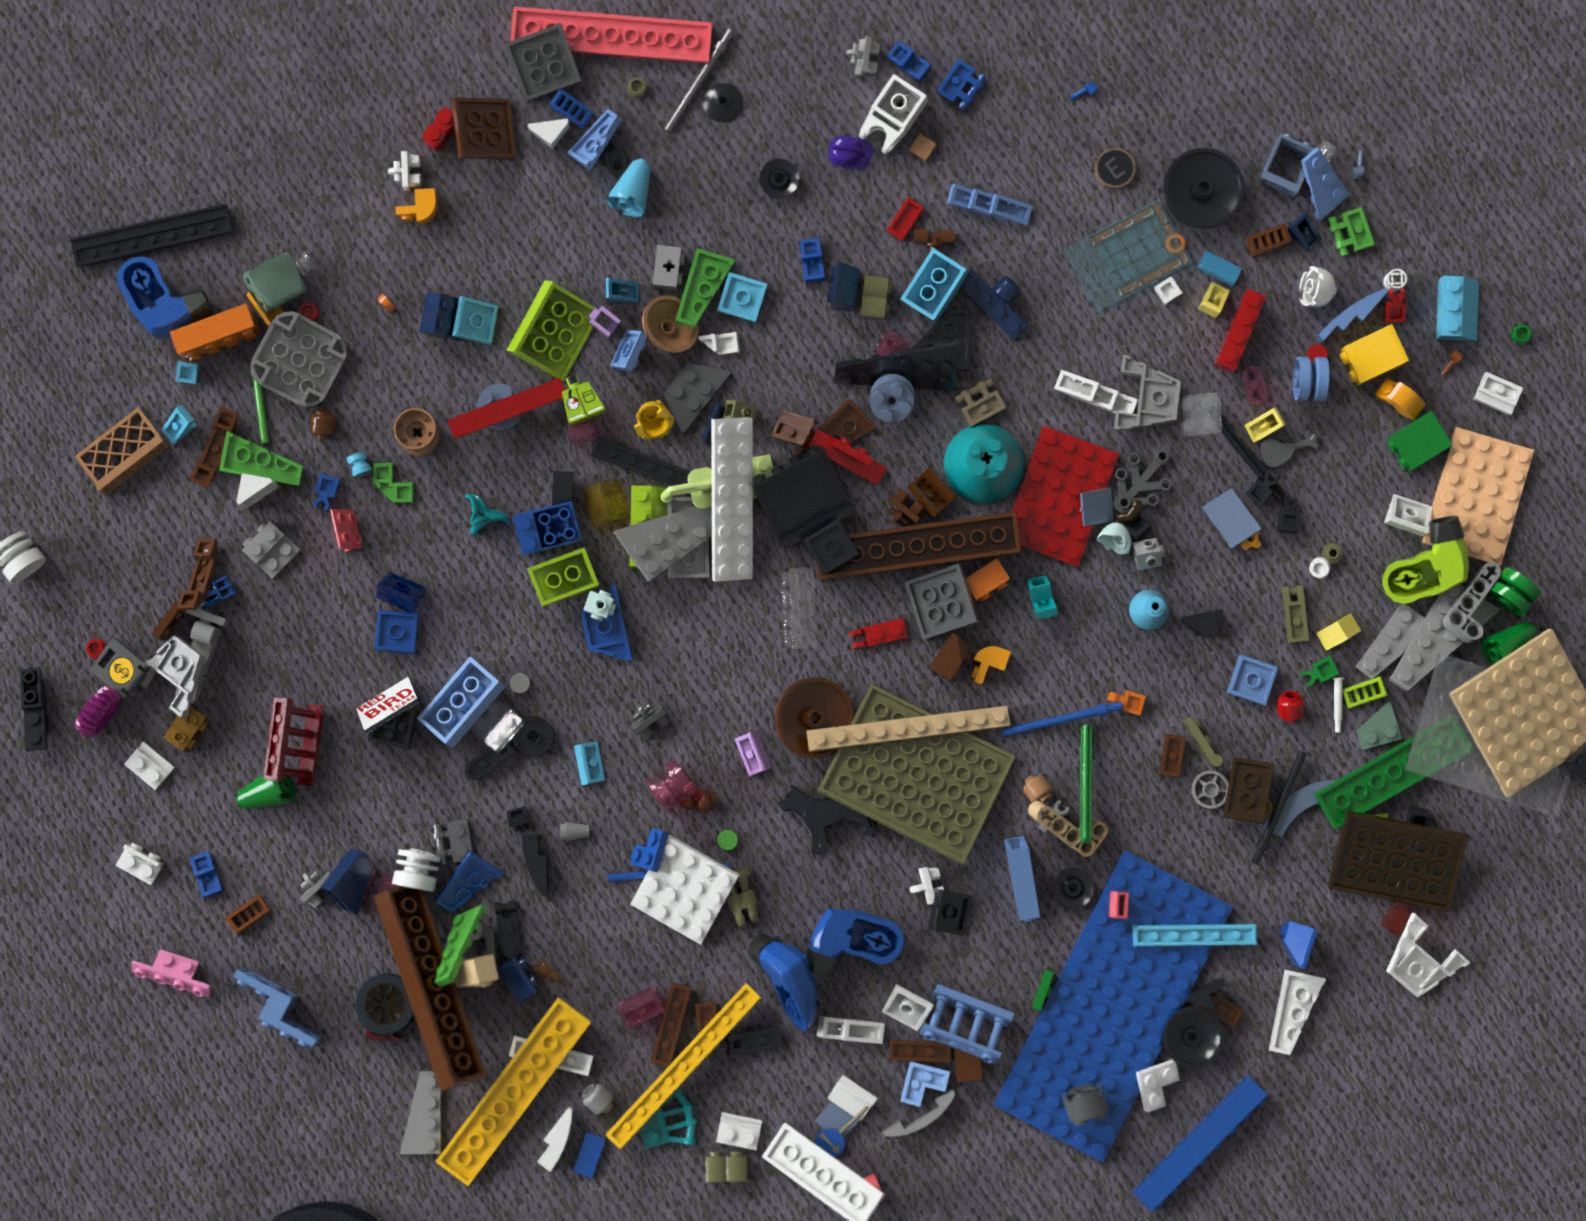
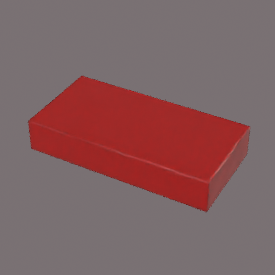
[886,197,925,242]

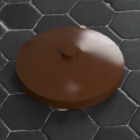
[775,677,854,759]

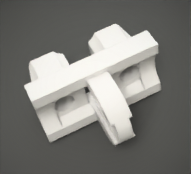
[909,867,944,904]

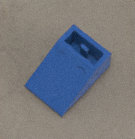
[513,501,582,555]

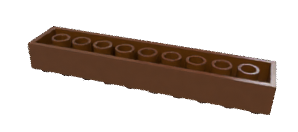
[817,512,1021,581]
[374,886,487,1092]

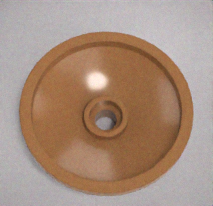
[642,296,699,353]

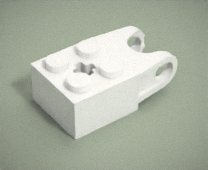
[859,74,928,155]

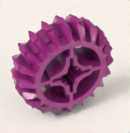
[75,686,122,738]

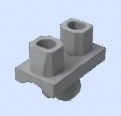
[846,36,880,76]
[300,871,331,908]

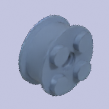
[870,374,915,422]
[477,384,522,430]

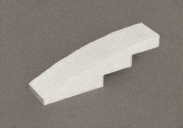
[1054,370,1138,414]

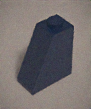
[321,849,373,915]

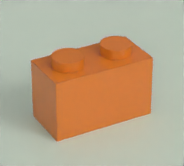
[966,558,1010,602]

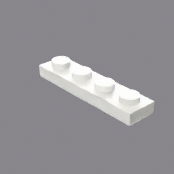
[509,1036,594,1076]

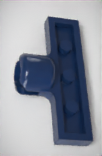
[960,269,1029,340]

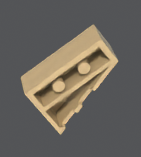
[454,955,498,988]

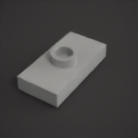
[185,608,229,628]

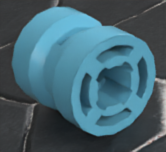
[346,451,373,478]

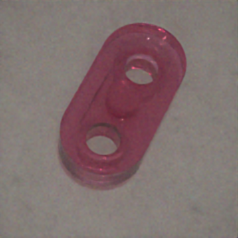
[1241,365,1267,406]

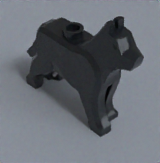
[778,784,877,854]

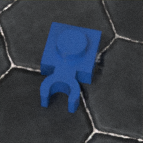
[314,473,341,511]

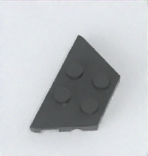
[663,363,731,434]

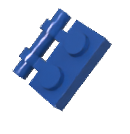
[936,59,986,111]

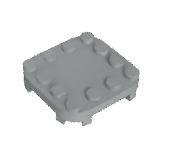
[250,311,347,407]

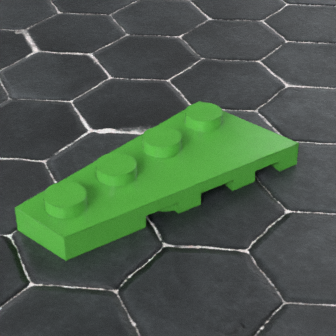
[435,904,488,987]

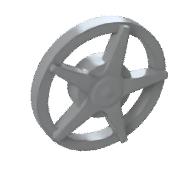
[1191,771,1229,809]

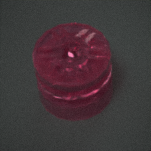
[646,759,699,813]

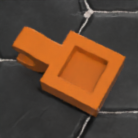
[1107,690,1146,716]

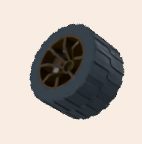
[354,973,415,1035]

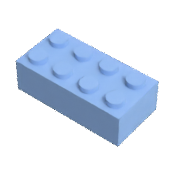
[417,657,506,748]

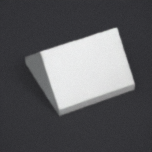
[236,473,280,509]
[1384,494,1432,536]
[882,984,933,1031]

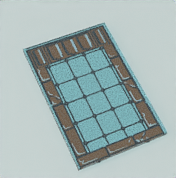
[1063,199,1192,313]

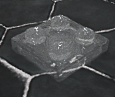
[1179,392,1222,437]
[470,698,525,753]

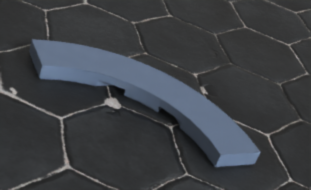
[1262,780,1336,837]

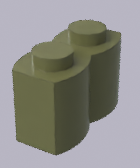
[860,275,892,320]
[706,1151,747,1182]

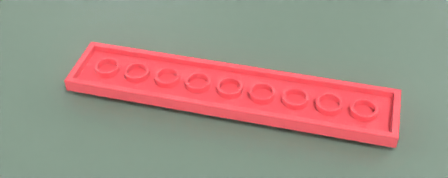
[510,7,712,64]

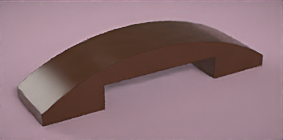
[189,407,239,489]
[176,538,218,610]

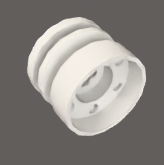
[0,531,46,584]
[392,849,441,892]

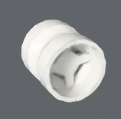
[1383,269,1407,292]

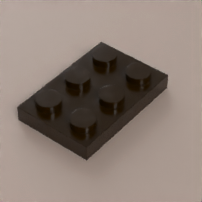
[1223,757,1275,824]

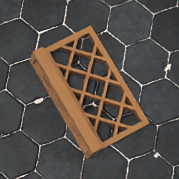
[75,407,169,495]

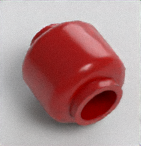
[1277,691,1304,723]

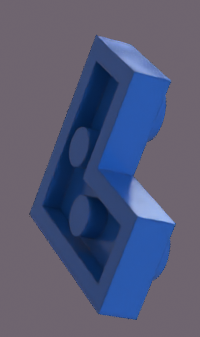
[630,828,669,873]

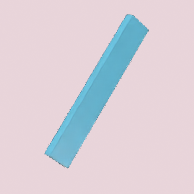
[1133,924,1257,946]

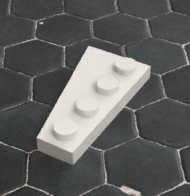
[1269,970,1326,1055]

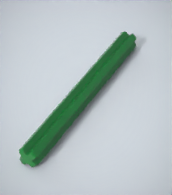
[1080,724,1093,843]

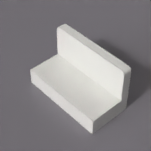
[828,1075,877,1121]

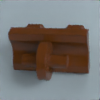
[888,489,925,525]

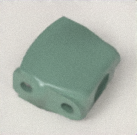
[243,252,307,313]

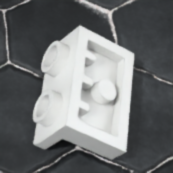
[116,842,164,885]

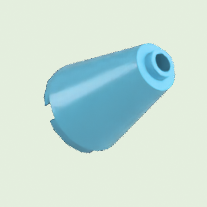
[606,159,651,217]
[1129,590,1170,630]

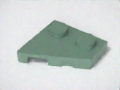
[1356,701,1402,750]

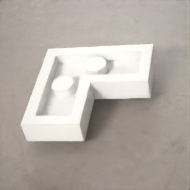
[1136,1059,1180,1112]

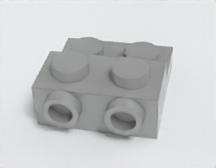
[242,521,301,579]

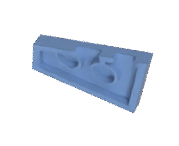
[567,109,622,170]
[1301,148,1350,221]

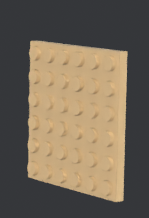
[1449,629,1586,798]

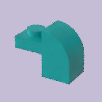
[1027,575,1058,619]

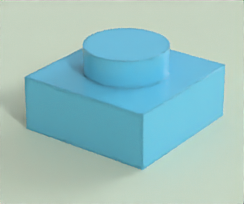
[175,360,199,384]

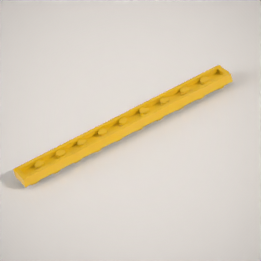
[606,983,762,1149]

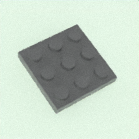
[504,23,582,101]
[904,563,979,640]

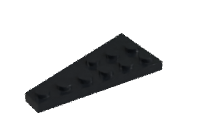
[835,339,960,391]

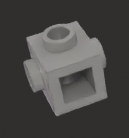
[1132,538,1165,571]

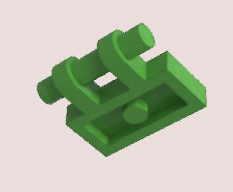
[1328,207,1375,257]

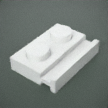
[1473,372,1523,415]
[124,742,175,790]
[716,1112,762,1150]

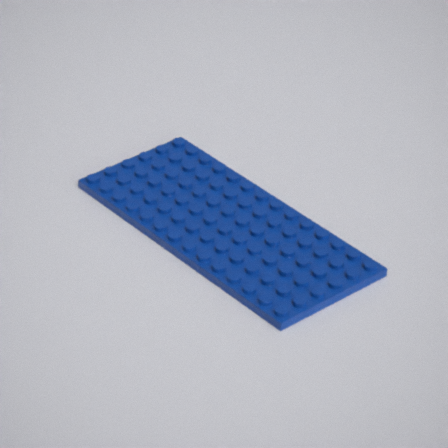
[993,850,1233,1162]

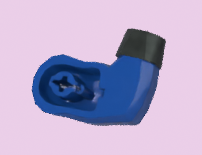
[116,256,214,339]
[806,908,904,978]
[748,934,817,1031]

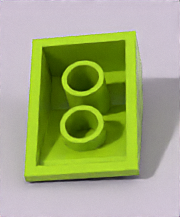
[527,548,599,607]

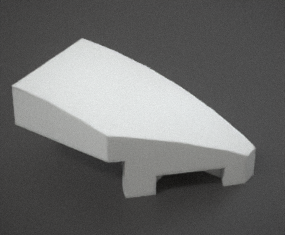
[698,332,740,355]

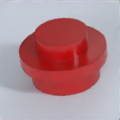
[86,639,106,659]

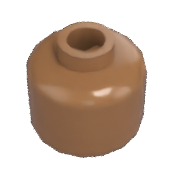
[1023,775,1053,804]

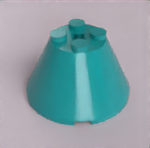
[944,424,1024,504]

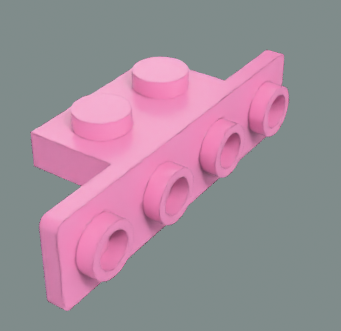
[131,949,211,997]

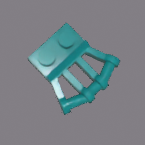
[640,1087,697,1149]

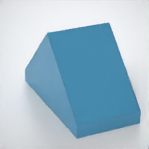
[606,278,639,303]

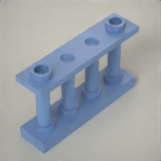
[919,984,1014,1063]

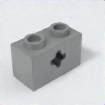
[653,245,685,290]

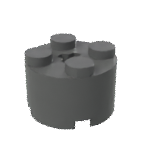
[1062,1083,1109,1125]

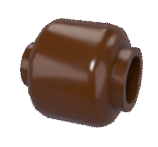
[310,410,337,440]

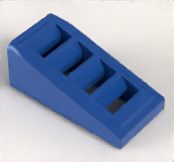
[549,89,594,130]

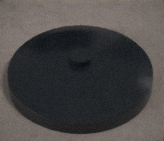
[1163,148,1244,229]

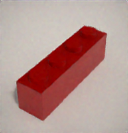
[1214,289,1266,373]

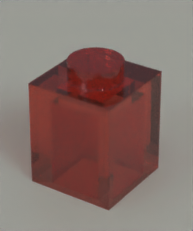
[1380,903,1412,936]

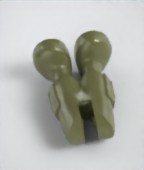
[726,866,759,928]

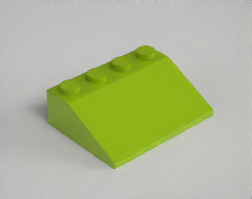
[507,280,595,382]

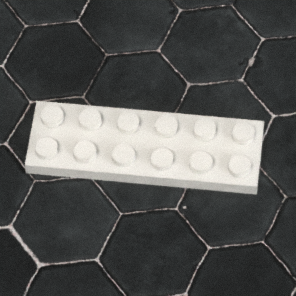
[762,1123,885,1221]

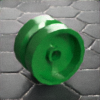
[1488,567,1541,617]

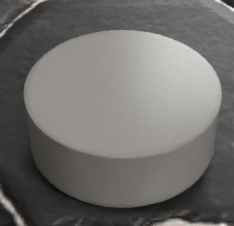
[510,673,530,693]

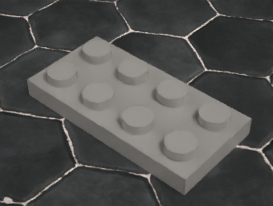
[666,497,710,579]

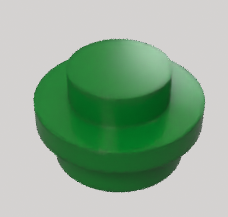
[1511,324,1531,345]

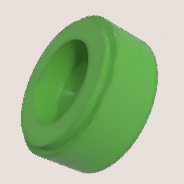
[717,830,738,850]

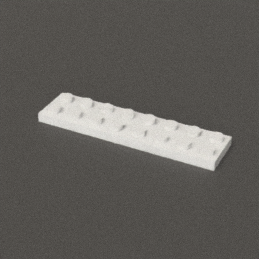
[712,417,753,582]

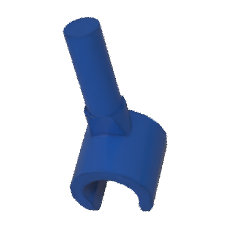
[1070,81,1098,100]

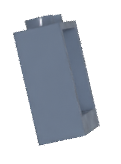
[1258,134,1314,197]

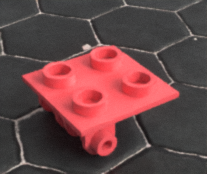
[330,509,362,552]

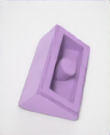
[735,730,772,777]

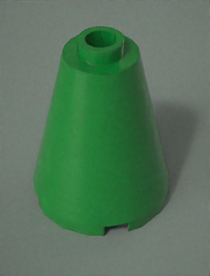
[1480,621,1538,664]
[236,773,296,809]

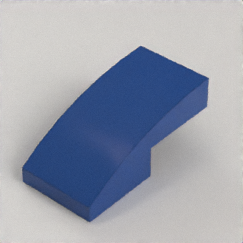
[886,41,932,82]
[799,238,825,283]
[190,851,224,899]

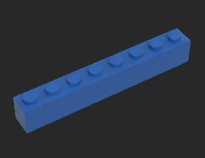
[1132,1075,1268,1212]

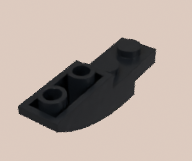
[20,667,49,752]

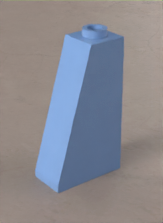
[1003,836,1040,922]

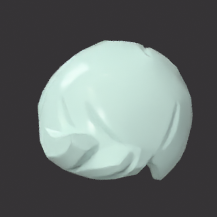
[1097,523,1132,555]

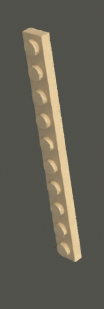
[806,706,1010,752]

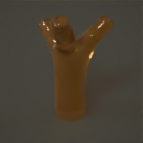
[532,957,562,982]

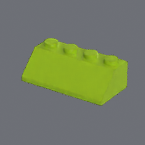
[629,485,673,569]

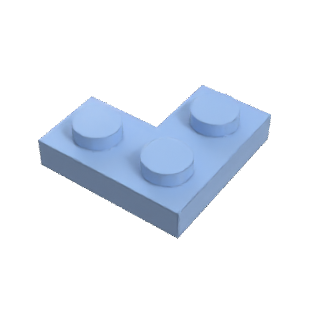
[900,1061,950,1107]

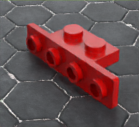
[808,430,886,484]

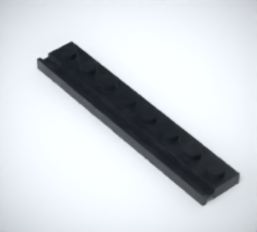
[69,203,234,268]

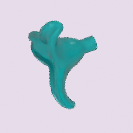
[465,494,511,536]

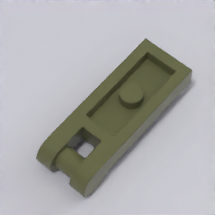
[1281,585,1309,643]
[1182,716,1223,767]

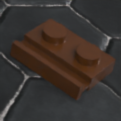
[771,410,818,448]
[151,601,186,640]

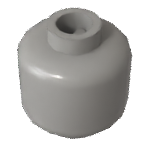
[582,1084,613,1115]

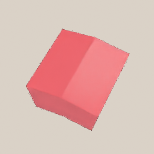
[1109,891,1129,918]

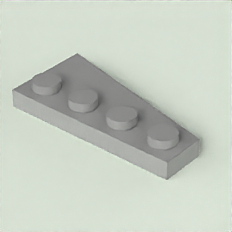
[1354,604,1424,679]
[400,1071,441,1154]

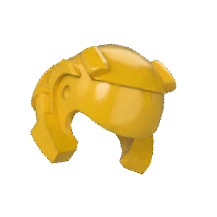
[634,400,674,440]

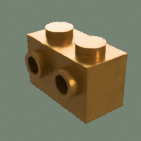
[163,705,209,752]

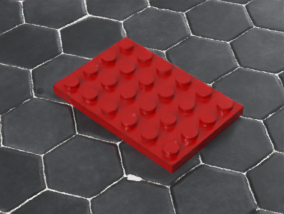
[1012,426,1119,567]

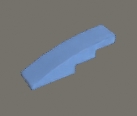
[947,183,1032,225]
[1315,288,1389,343]

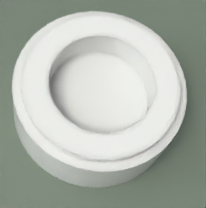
[1309,557,1331,578]

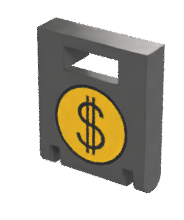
[89,637,151,699]

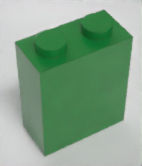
[1387,411,1453,472]

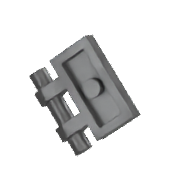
[432,819,473,865]

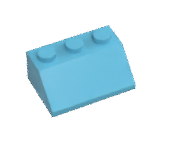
[901,248,970,322]
[1436,276,1479,341]

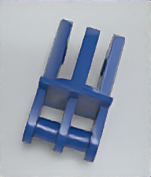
[202,575,237,610]

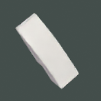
[817,1016,885,1044]
[537,1106,573,1172]

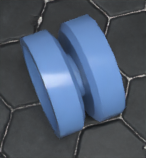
[1293,356,1329,402]

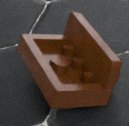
[907,467,956,517]

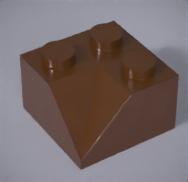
[929,633,972,682]

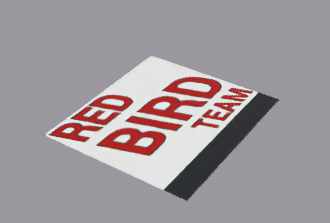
[356,677,418,734]

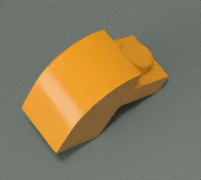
[396,188,438,225]
[1375,378,1426,421]
[971,646,1011,685]

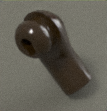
[1117,500,1143,523]

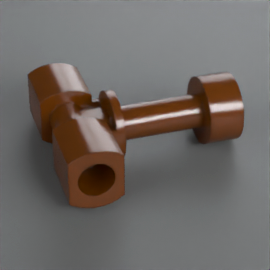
[914,229,954,251]

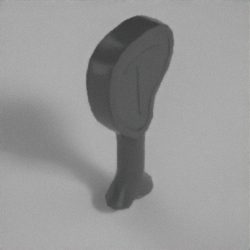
[1260,433,1320,468]

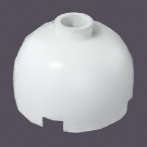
[1299,266,1337,307]

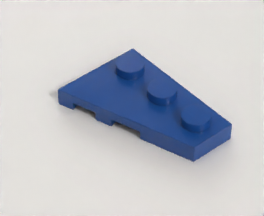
[434,851,504,913]

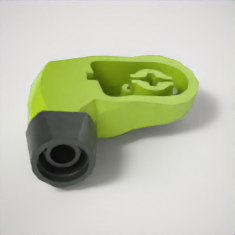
[1382,516,1469,604]

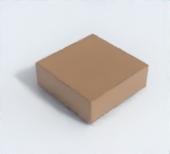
[909,134,936,162]

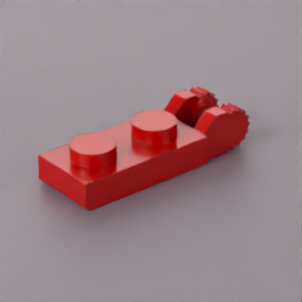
[848,618,908,649]

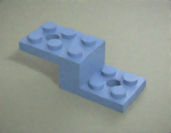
[234,968,323,1048]

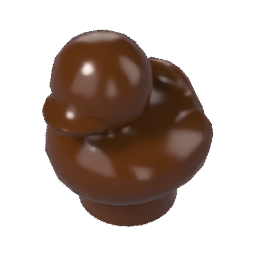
[682,789,718,814]

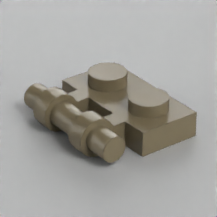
[954,379,1006,427]

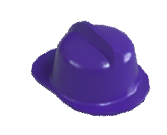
[829,136,874,170]

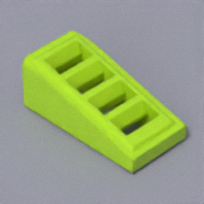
[1342,676,1388,709]

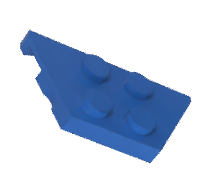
[580,584,633,661]

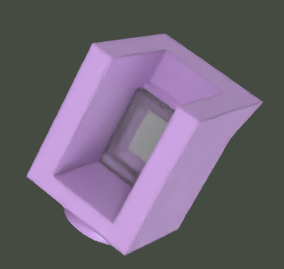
[589,306,621,338]

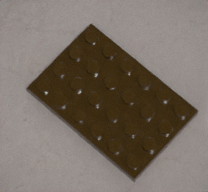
[1327,810,1469,912]

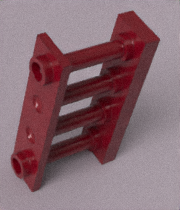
[263,698,325,786]

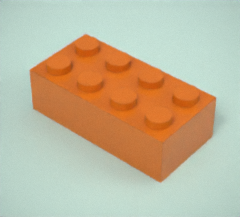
[170,303,262,362]

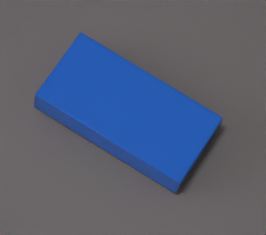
[573,1132,606,1178]

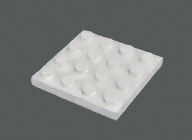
[630,835,740,945]

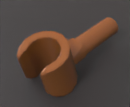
[1440,349,1462,377]

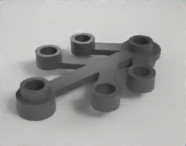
[1114,449,1172,513]

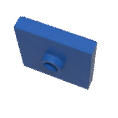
[374,610,419,654]

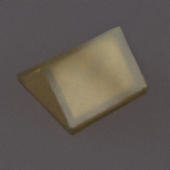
[581,478,631,528]

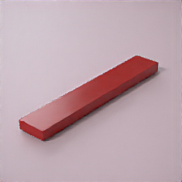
[447,378,565,439]

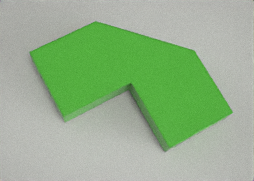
[373,463,414,503]

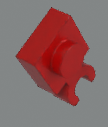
[1383,288,1407,323]

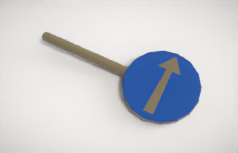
[815,1106,869,1157]

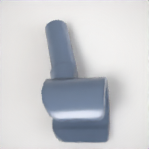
[1351,151,1364,179]

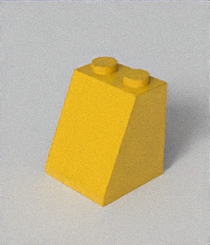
[1340,324,1409,386]

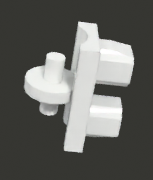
[388,151,421,191]

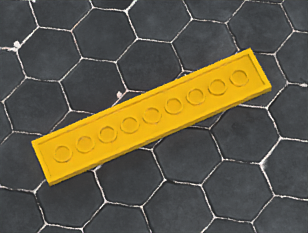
[435,997,591,1186]

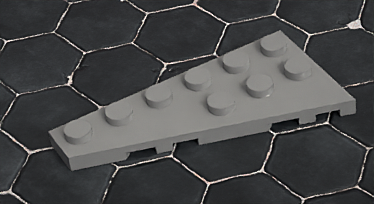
[613,507,712,581]
[1389,584,1501,691]

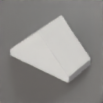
[528,119,570,149]

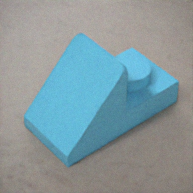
[161,405,197,445]

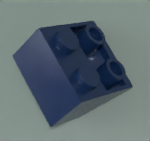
[827,262,860,312]
[419,293,466,342]
[496,955,541,1004]

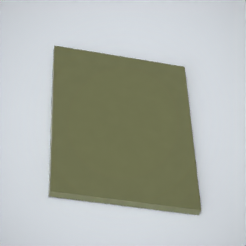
[817,684,1016,865]

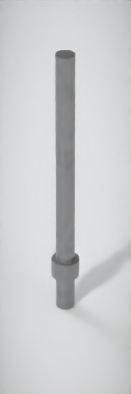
[664,29,734,133]

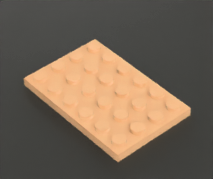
[1422,427,1534,566]

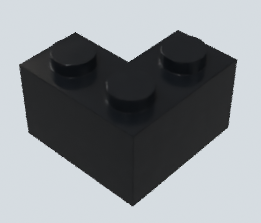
[367,708,419,750]

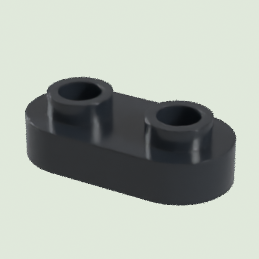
[602,138,628,178]

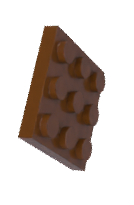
[452,98,517,159]

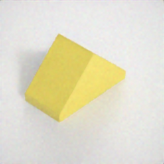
[1198,282,1230,318]
[1244,407,1285,443]
[1316,613,1361,651]

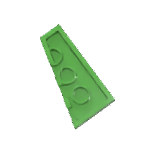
[675,248,735,329]
[219,431,304,486]

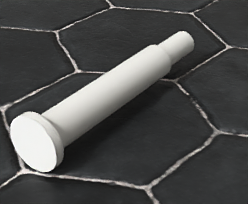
[1332,677,1344,732]

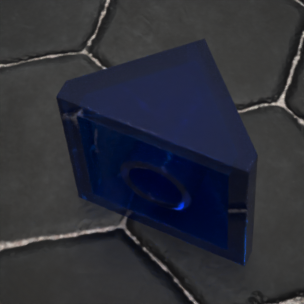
[376,571,427,614]

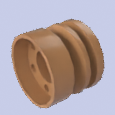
[393,408,441,457]

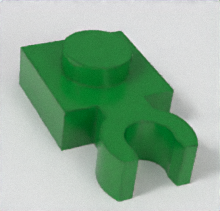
[1301,656,1340,686]

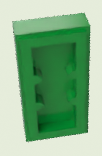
[1032,969,1054,1011]

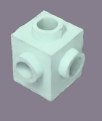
[583,590,616,621]

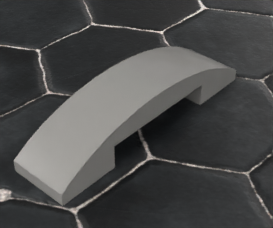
[882,1089,955,1137]

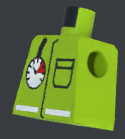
[562,374,606,426]

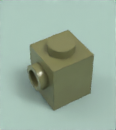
[722,400,757,422]

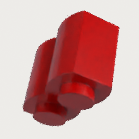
[423,107,455,152]

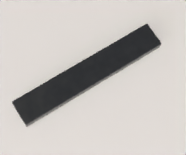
[590,437,691,486]

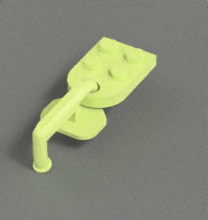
[661,454,773,509]

